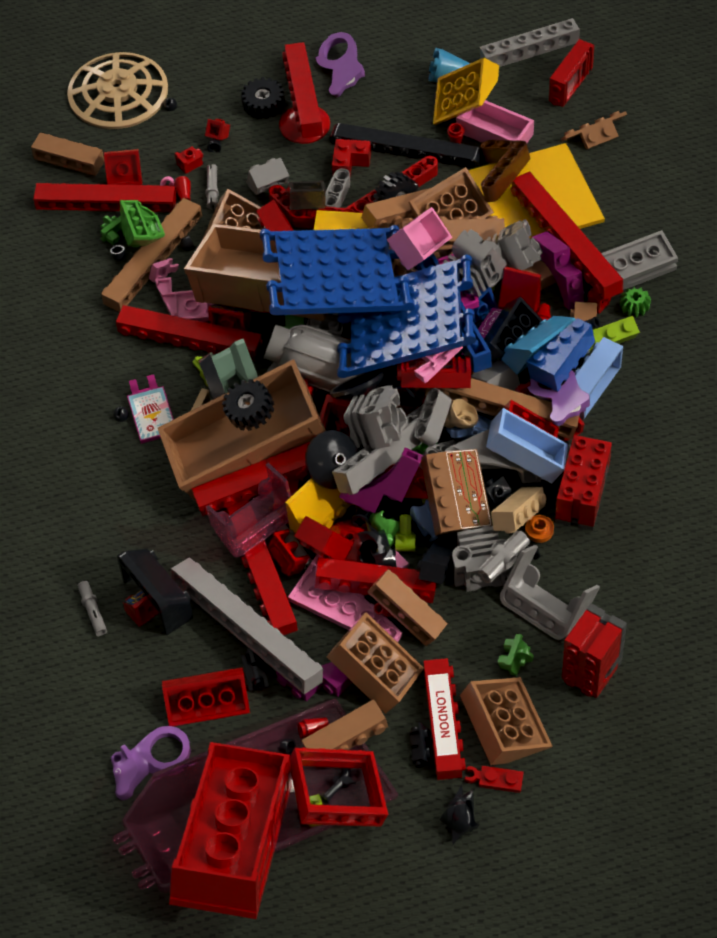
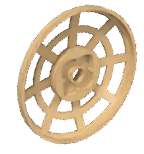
[67,52,168,129]

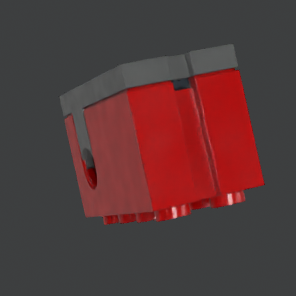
[555,435,612,530]
[562,603,627,698]

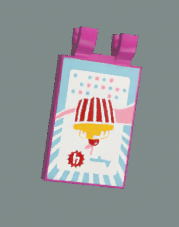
[127,374,173,444]

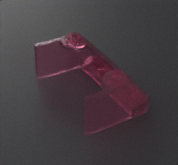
[206,463,291,557]

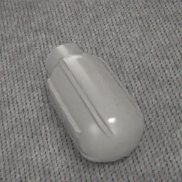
[264,324,372,392]

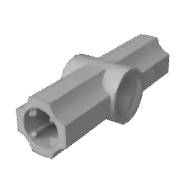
[478,531,530,583]

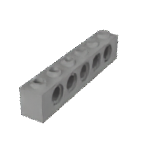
[480,18,580,67]

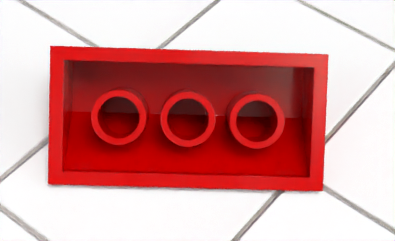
[162,667,250,726]

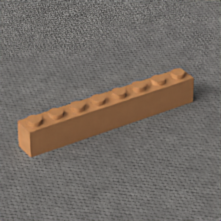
[101,198,202,312]
[425,378,580,439]

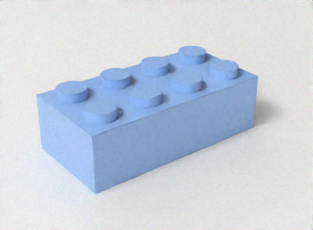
[575,337,623,419]
[486,408,568,483]

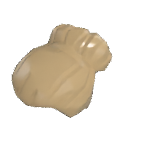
[444,399,479,429]

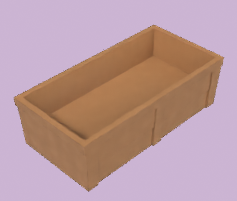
[184,223,328,321]
[158,359,326,501]

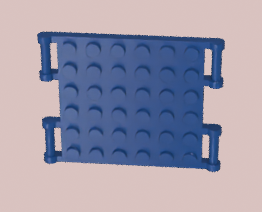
[260,225,414,315]
[337,255,476,378]

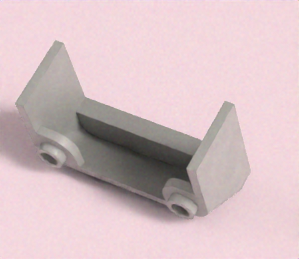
[500,545,600,640]

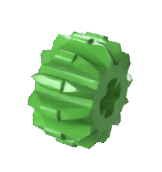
[619,286,651,318]

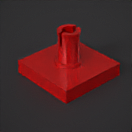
[104,149,143,185]

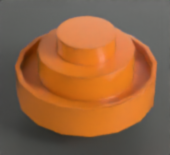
[525,515,554,543]

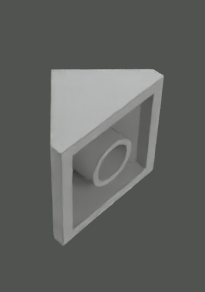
[471,359,520,391]

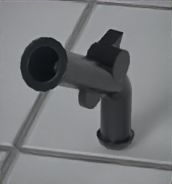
[320,768,355,805]

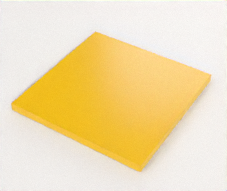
[468,143,605,239]

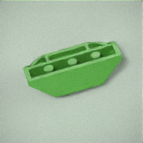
[120,200,165,247]

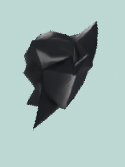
[357,521,397,567]
[439,784,480,845]

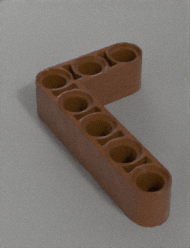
[481,140,531,202]

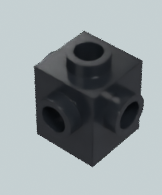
[483,475,512,506]

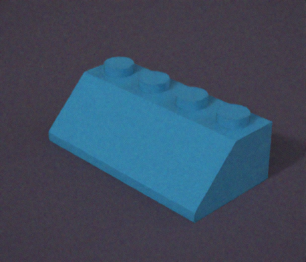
[501,316,576,375]

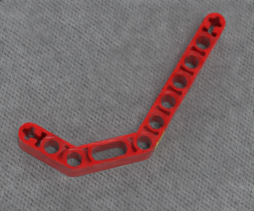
[269,156,438,229]

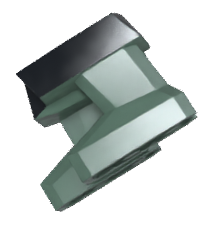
[198,339,258,400]

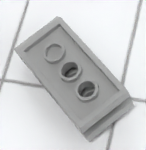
[601,230,678,290]

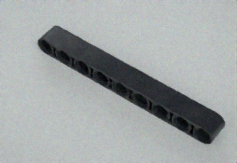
[330,123,483,168]

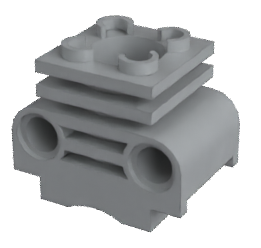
[486,219,542,278]
[443,229,507,297]
[344,385,408,449]
[452,526,513,592]

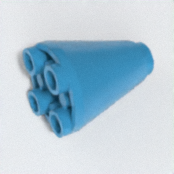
[429,48,470,83]

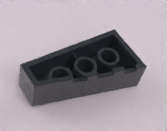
[484,296,543,362]

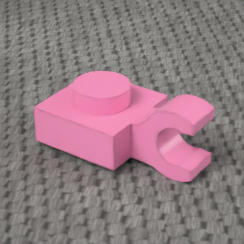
[149,258,179,282]

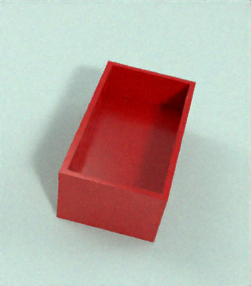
[169,742,292,919]

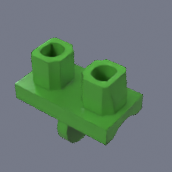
[100,215,124,245]
[498,634,534,676]

